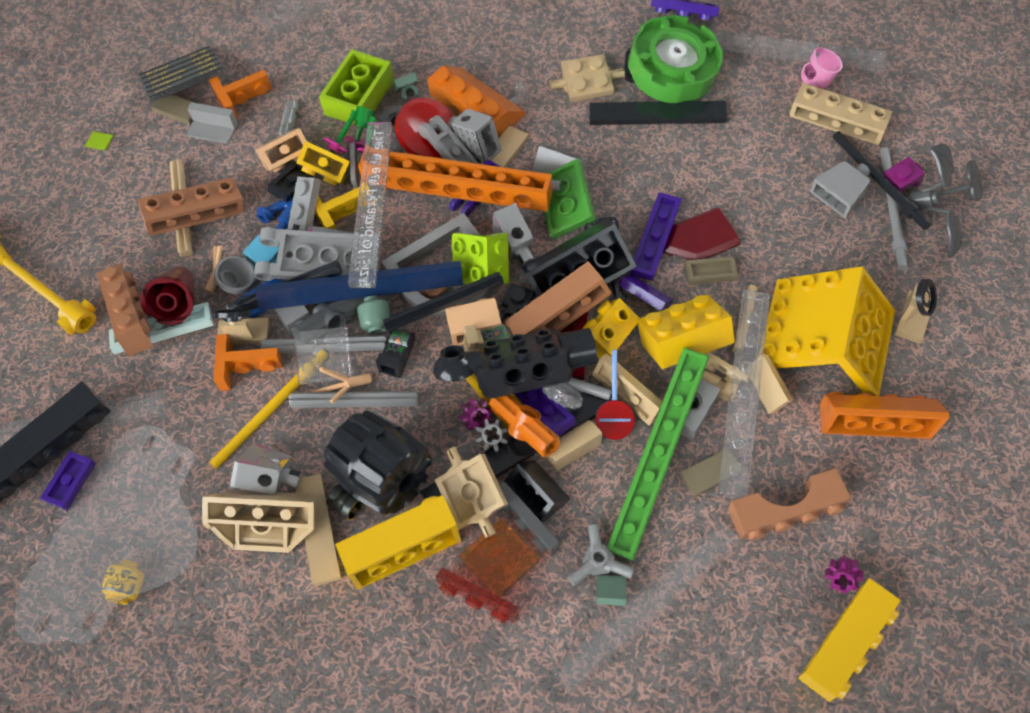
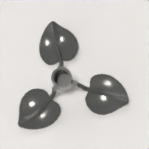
[910,144,983,258]

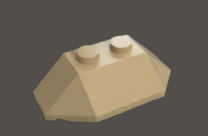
[202,490,315,553]

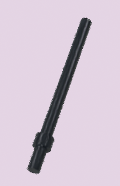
[832,131,932,230]

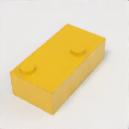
[335,495,461,590]

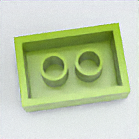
[319,49,394,126]

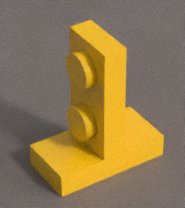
[315,184,374,230]

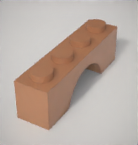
[728,468,851,541]

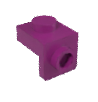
[884,157,925,192]

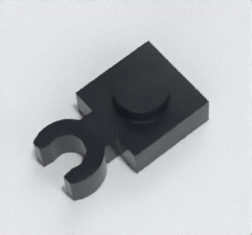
[499,283,535,323]

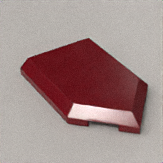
[663,207,740,260]

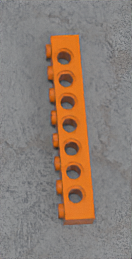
[358,148,553,212]

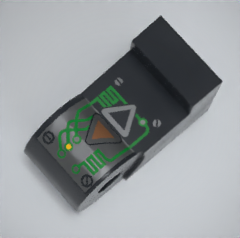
[376,329,415,379]

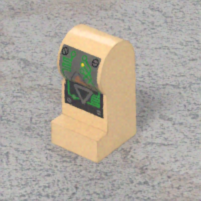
[463,325,512,351]

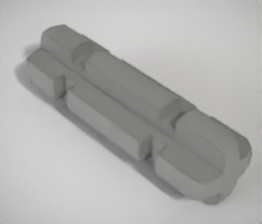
[279,100,299,136]

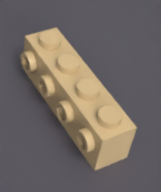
[789,82,893,145]

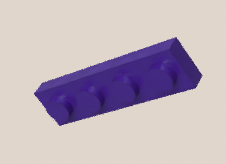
[629,192,682,281]

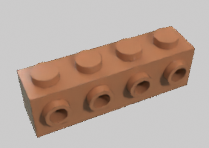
[137,177,244,236]
[505,261,612,335]
[97,263,153,357]

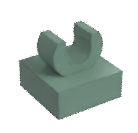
[393,72,418,100]

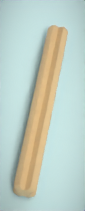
[170,159,193,257]

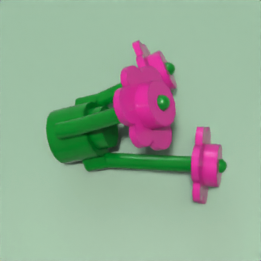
[324,106,378,155]

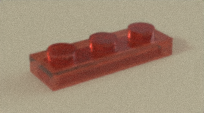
[436,567,519,624]

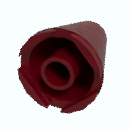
[140,267,194,325]

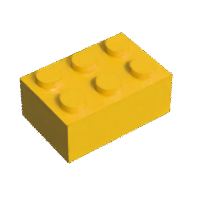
[637,294,735,369]

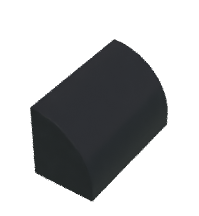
[504,460,571,522]

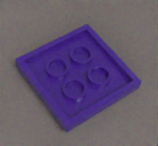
[651,0,721,20]

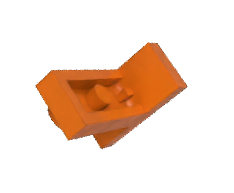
[209,69,272,119]
[213,334,283,391]

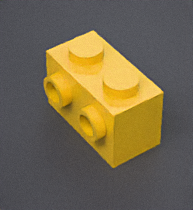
[296,141,350,186]
[583,298,640,359]

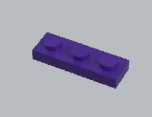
[514,387,576,437]

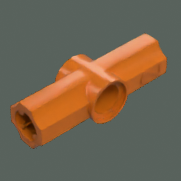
[489,394,561,457]

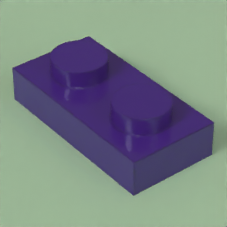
[40,451,96,511]

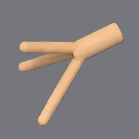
[204,245,246,294]
[313,367,372,404]

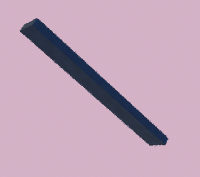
[255,261,463,311]

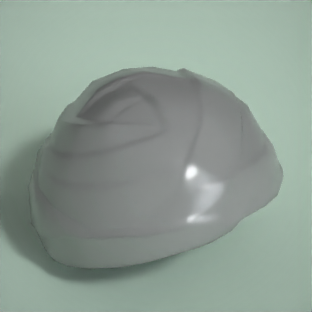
[214,256,256,294]

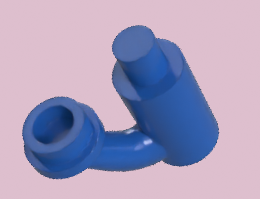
[256,198,293,229]

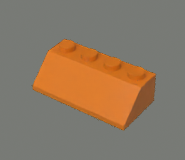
[427,65,526,138]
[819,392,950,439]

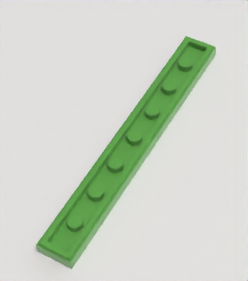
[607,348,710,561]

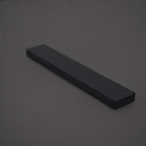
[589,101,728,125]

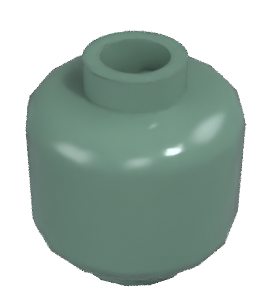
[357,295,392,334]

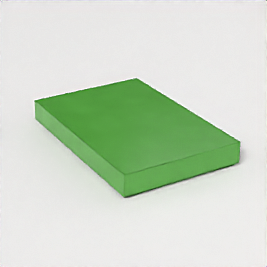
[544,158,596,239]

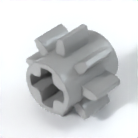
[475,419,508,452]

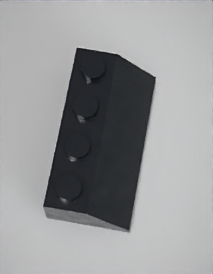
[521,218,637,297]

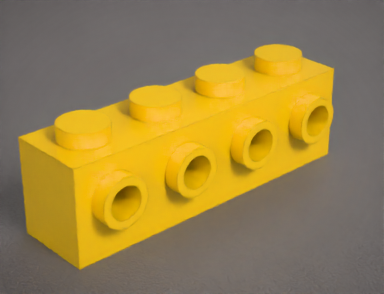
[798,578,901,702]

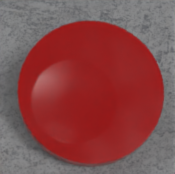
[395,98,455,159]

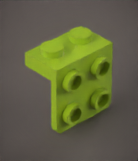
[452,232,509,284]

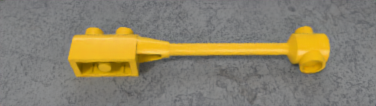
[0,235,96,336]

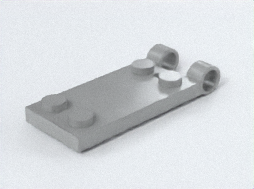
[253,227,382,281]

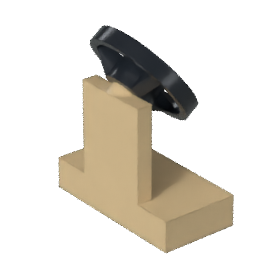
[894,279,937,344]
[214,308,271,345]

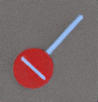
[595,349,635,440]

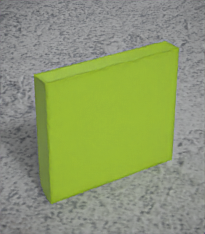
[85,131,113,151]

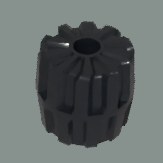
[324,410,432,515]

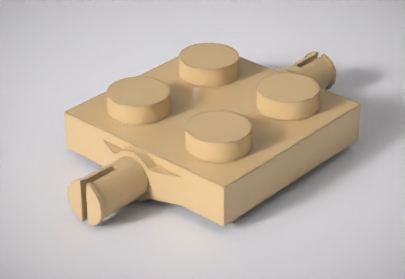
[549,54,625,102]
[435,447,508,538]

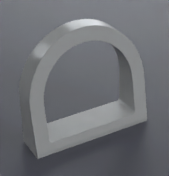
[381,213,488,316]

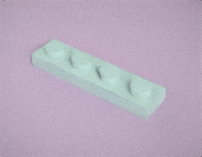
[109,302,214,354]

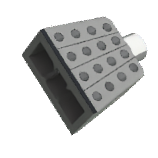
[448,109,502,163]

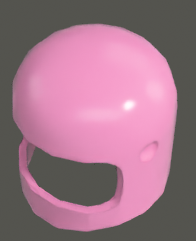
[801,47,842,89]

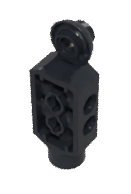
[433,328,597,399]

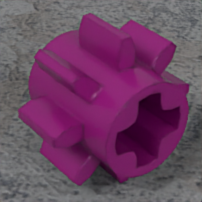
[459,397,493,430]
[825,555,864,594]

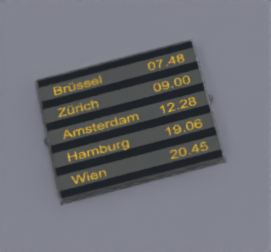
[138,45,226,103]

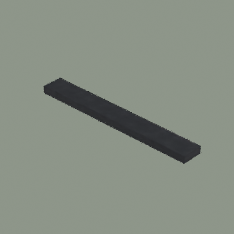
[420,382,612,500]

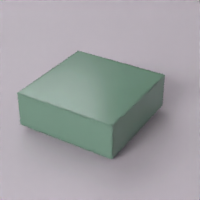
[596,575,626,606]

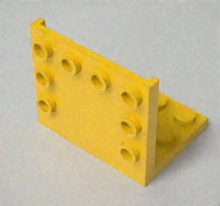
[757,266,896,396]

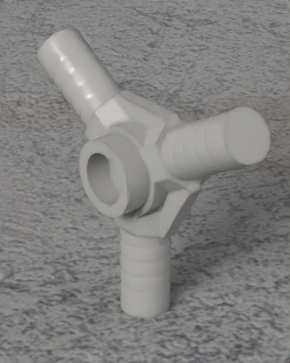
[567,524,634,586]

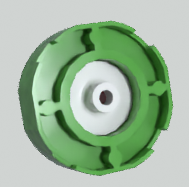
[628,15,723,103]

